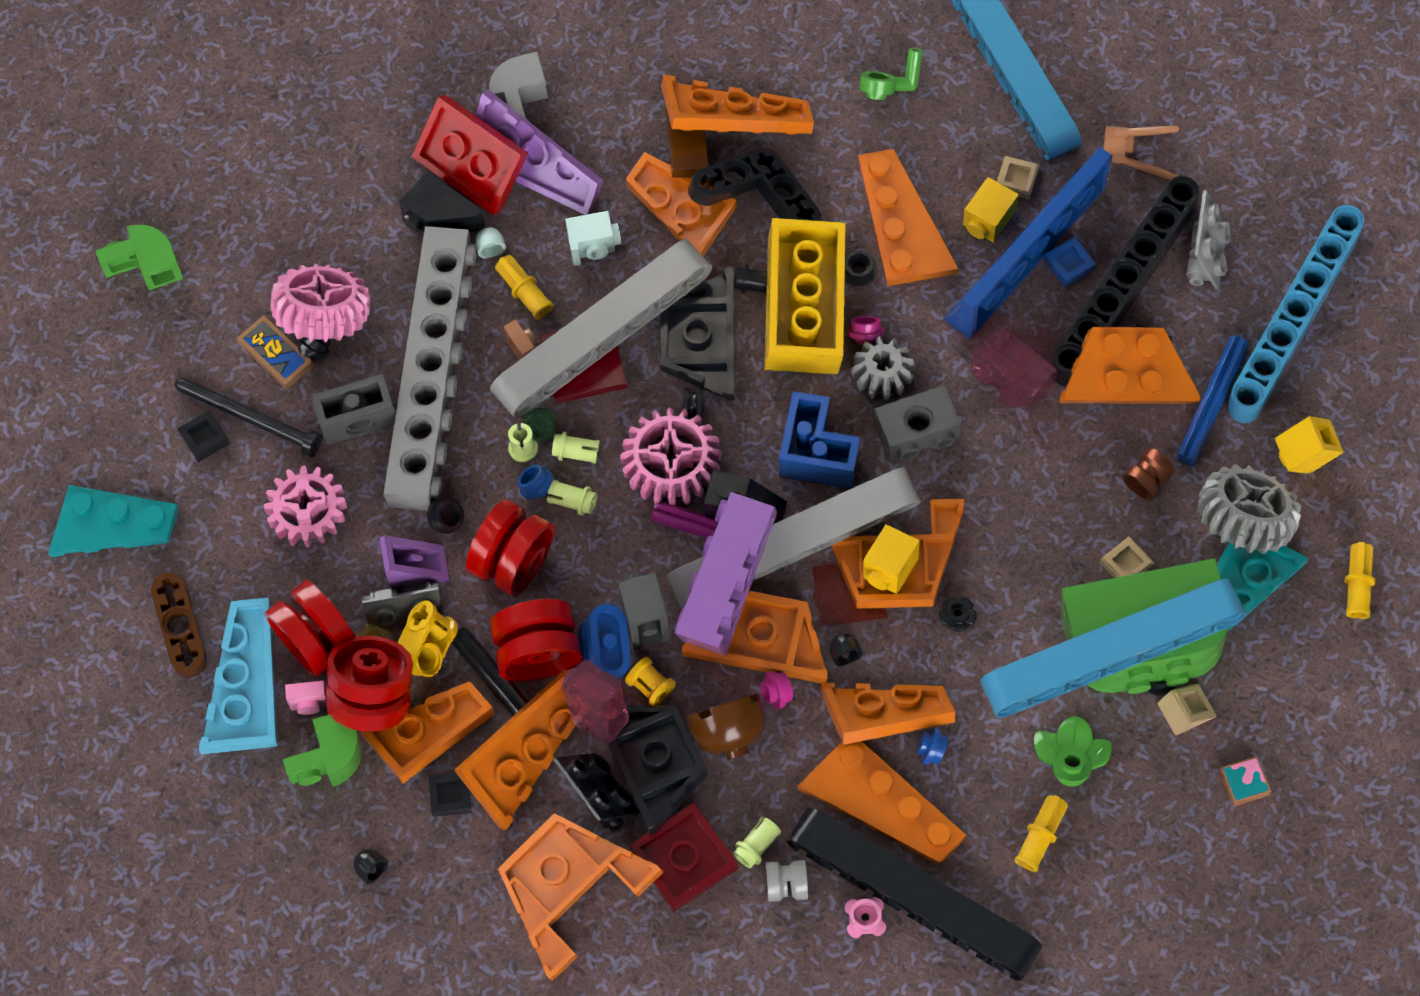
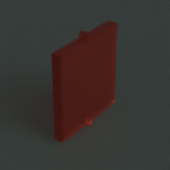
[812,564,887,626]

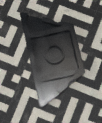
[660,267,735,401]
[592,705,708,835]

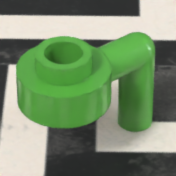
[859,48,923,100]

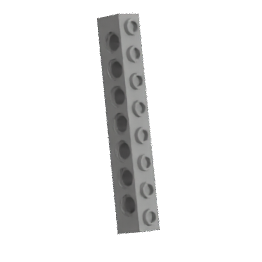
[384,226,477,511]

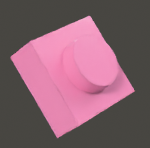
[285,681,326,715]

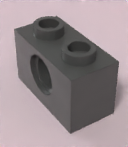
[311,373,396,446]
[874,385,961,461]
[618,572,670,650]

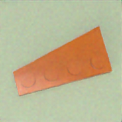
[661,74,814,135]
[858,149,958,287]
[798,741,966,866]

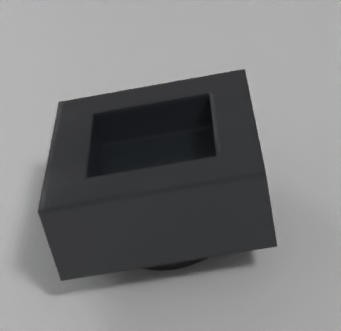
[177,410,230,462]
[429,772,472,817]

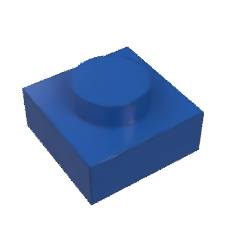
[1044,237,1096,288]

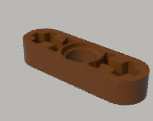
[151,572,207,678]

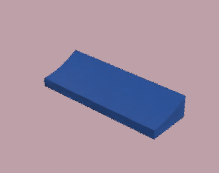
[944,147,1112,339]

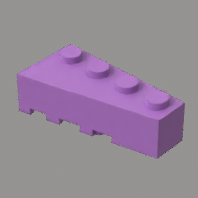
[674,492,777,656]

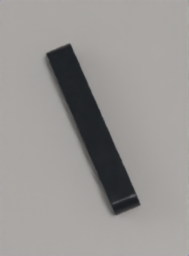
[1051,176,1199,387]
[786,807,1042,981]

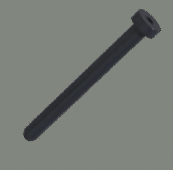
[174,377,323,457]

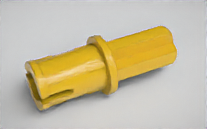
[495,255,554,320]
[1344,542,1376,619]
[1014,795,1068,872]

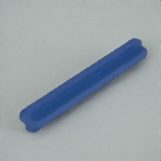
[1177,335,1249,466]

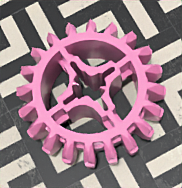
[270,263,370,343]
[620,407,722,505]

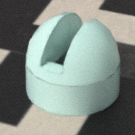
[475,227,506,259]

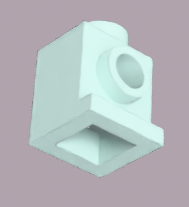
[565,211,622,266]

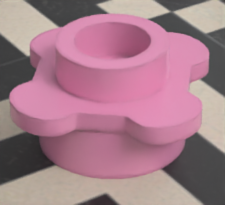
[845,897,886,938]

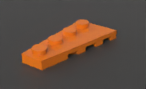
[454,670,593,830]

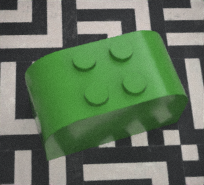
[1060,558,1228,694]

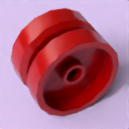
[465,499,555,597]
[263,579,356,678]
[489,599,582,682]
[325,636,413,732]

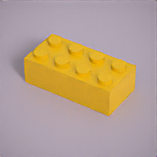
[764,218,845,375]

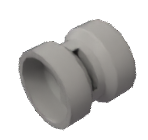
[766,860,808,902]

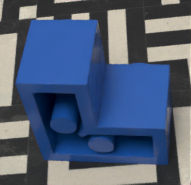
[779,391,860,489]

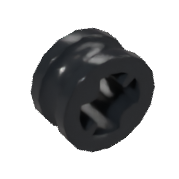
[683,388,704,419]

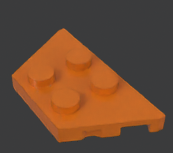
[1060,327,1201,404]
[682,591,828,683]

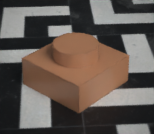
[503,319,539,360]

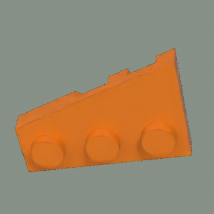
[626,152,737,257]
[358,682,495,784]
[821,682,955,745]

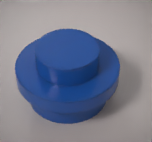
[517,464,553,500]
[916,727,948,765]

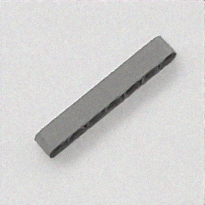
[490,239,712,418]
[666,467,921,610]

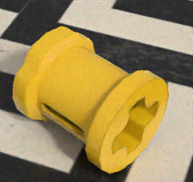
[625,657,676,707]

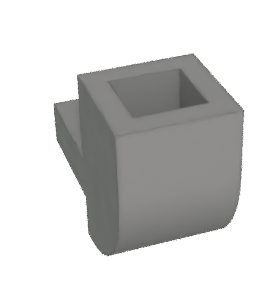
[489,52,548,119]

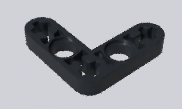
[688,147,821,221]

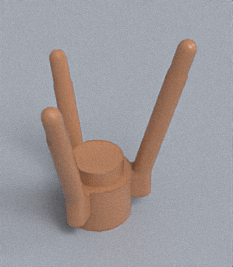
[1104,125,1180,180]

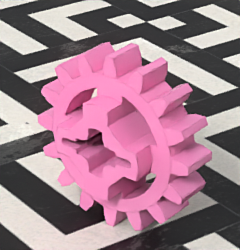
[264,466,347,547]

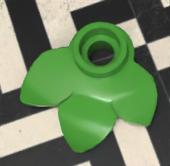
[1034,716,1112,787]

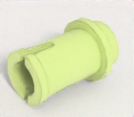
[508,423,538,462]
[552,432,600,464]
[547,480,597,516]
[733,816,781,868]

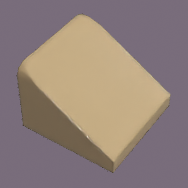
[1157,683,1217,736]

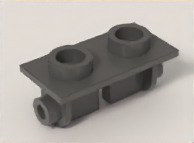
[362,580,444,629]

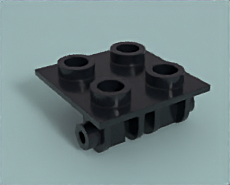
[553,753,640,832]

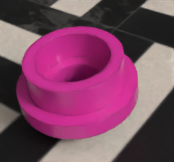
[847,316,884,345]
[760,671,793,710]

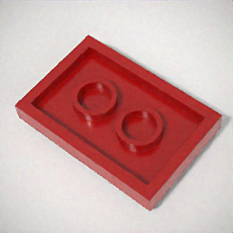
[411,95,528,215]

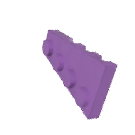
[475,90,603,215]

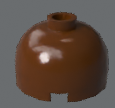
[686,693,766,760]

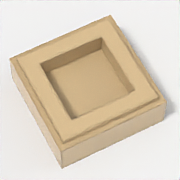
[997,156,1040,200]
[1100,536,1155,578]

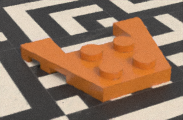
[817,499,965,609]
[498,813,663,981]

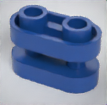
[578,604,631,691]

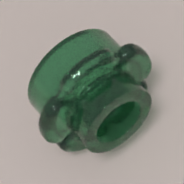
[522,407,557,443]

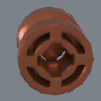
[1122,448,1175,501]

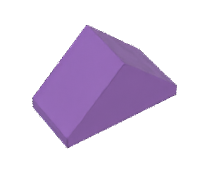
[380,535,449,590]

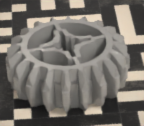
[1197,464,1301,555]

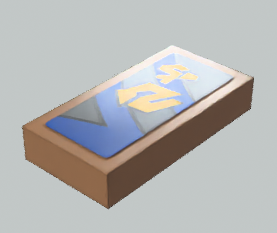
[236,315,314,390]

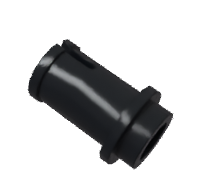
[734,264,767,293]

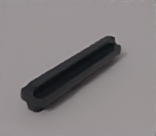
[452,627,529,716]

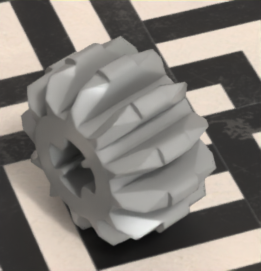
[852,336,915,401]

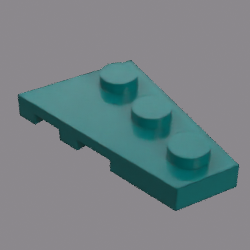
[48,485,179,557]
[1217,542,1308,633]

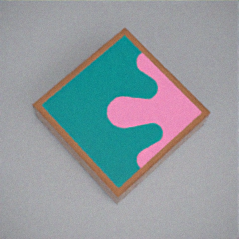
[1219,756,1272,807]

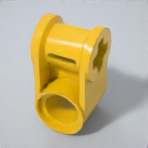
[398,601,458,677]

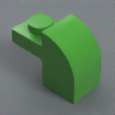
[95,225,183,290]
[283,715,362,787]

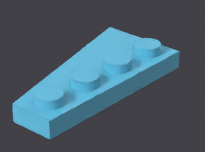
[199,597,278,755]

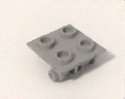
[1186,190,1231,289]

